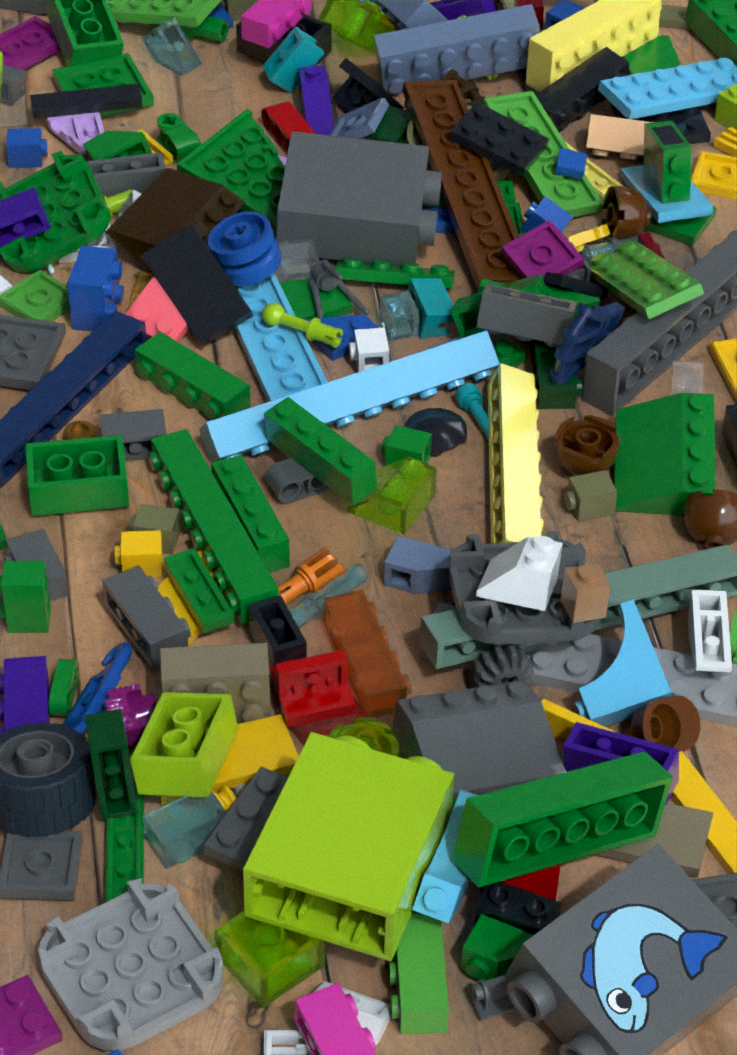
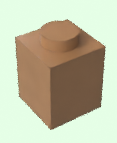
[560,563,611,623]

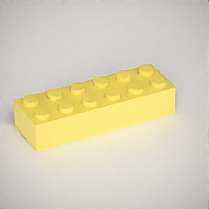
[526,0,662,92]

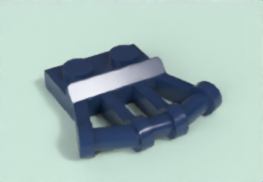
[549,301,625,385]

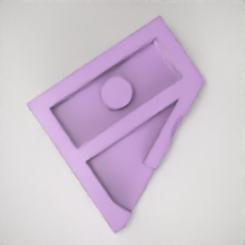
[47,112,105,155]

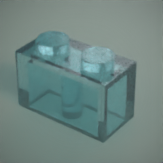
[143,791,227,869]

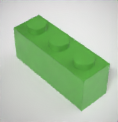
[389,913,449,1034]

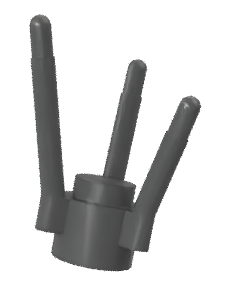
[308,259,369,319]

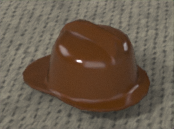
[625,696,700,752]

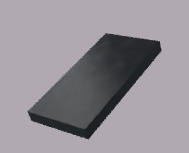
[141,224,253,347]

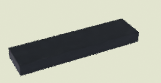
[30,84,143,119]

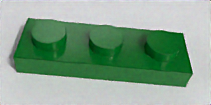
[164,548,235,634]

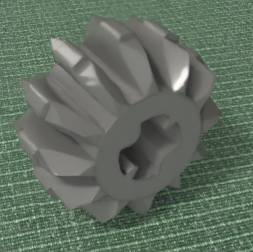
[473,644,534,687]

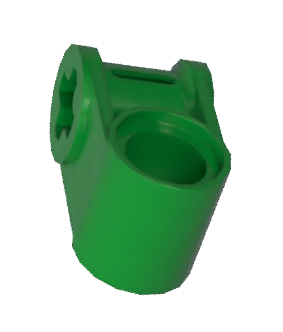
[157,113,201,162]

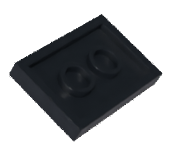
[449,102,550,177]

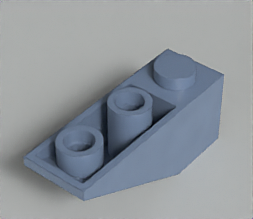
[384,536,452,594]

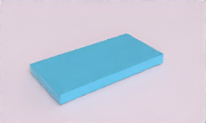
[620,165,713,223]

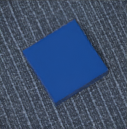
[555,147,587,180]

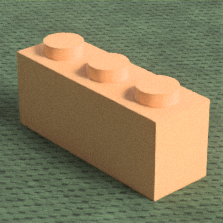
[586,114,654,160]

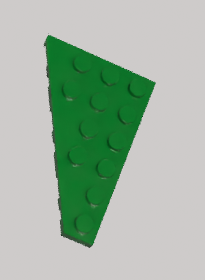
[177,109,285,231]

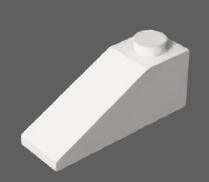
[688,590,732,672]

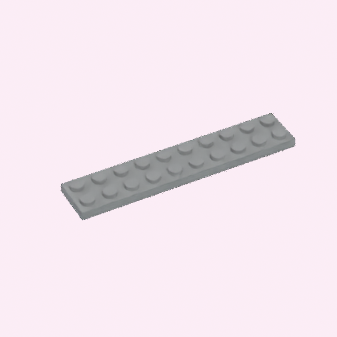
[420,602,737,727]

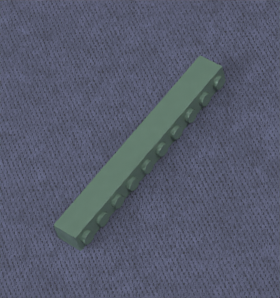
[419,544,737,669]

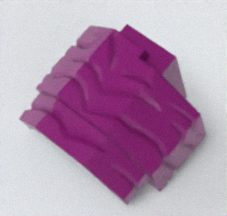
[104,683,156,746]

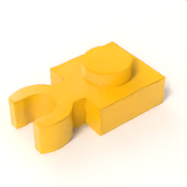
[566,224,610,252]

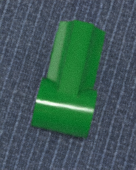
[178,16,229,43]

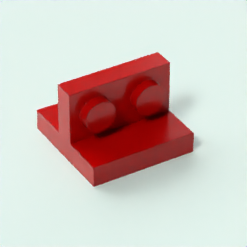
[269,650,356,728]

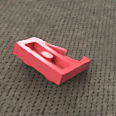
[125,277,189,342]

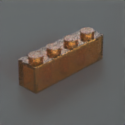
[324,589,411,720]

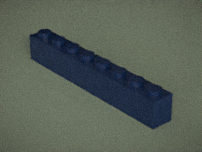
[0,310,147,488]

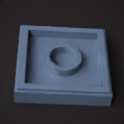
[330,98,389,139]

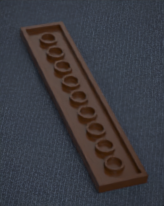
[402,80,523,289]

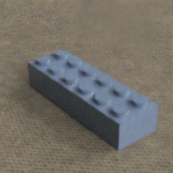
[374,4,540,95]

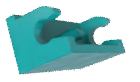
[263,26,325,93]
[404,278,455,339]

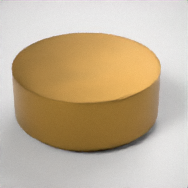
[64,420,96,440]

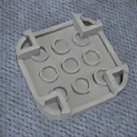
[37,878,224,1051]

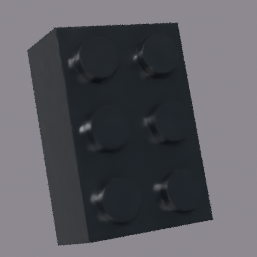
[236,15,332,65]

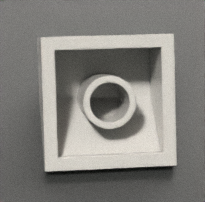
[476,536,563,611]

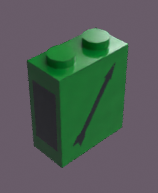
[643,121,692,203]

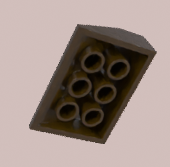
[106,168,246,264]

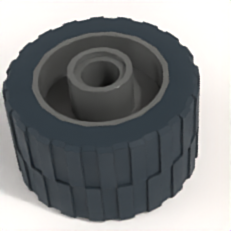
[0,722,96,837]

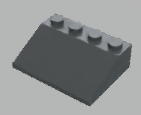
[391,680,566,799]

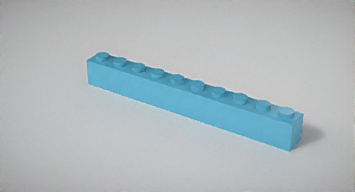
[199,330,500,463]

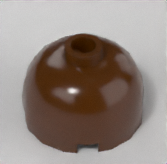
[601,186,651,244]
[555,415,620,475]
[684,489,737,549]

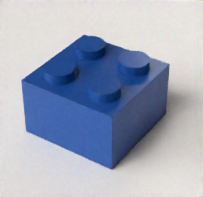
[67,246,124,332]

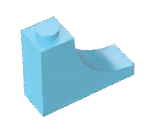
[574,599,672,727]
[412,789,477,924]

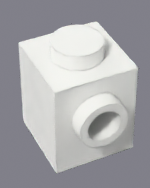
[349,328,389,372]

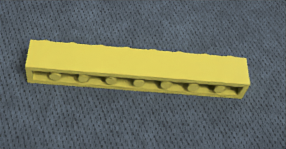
[488,363,543,543]

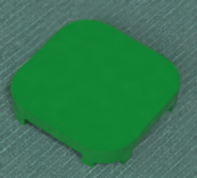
[0,151,111,273]

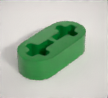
[49,658,79,717]

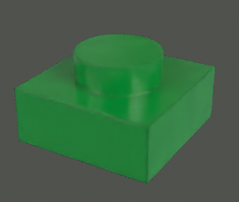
[493,339,526,370]

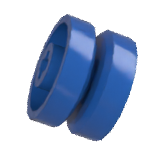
[208,211,282,286]

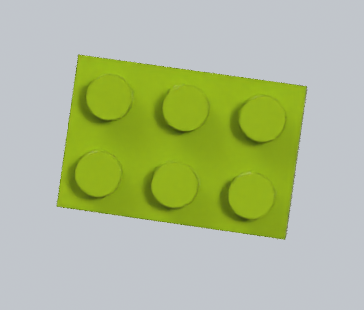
[130,692,238,798]

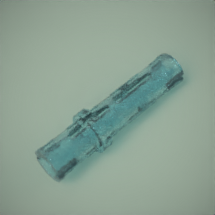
[289,563,369,628]

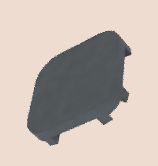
[449,531,598,644]

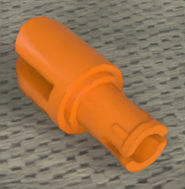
[278,546,346,606]

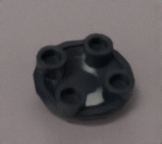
[405,408,467,457]

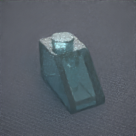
[141,18,202,76]

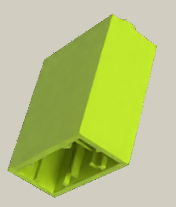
[243,732,455,961]

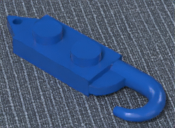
[62,642,132,734]

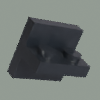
[333,58,404,112]

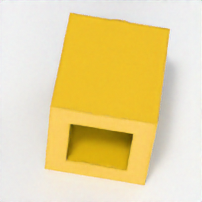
[115,530,163,578]

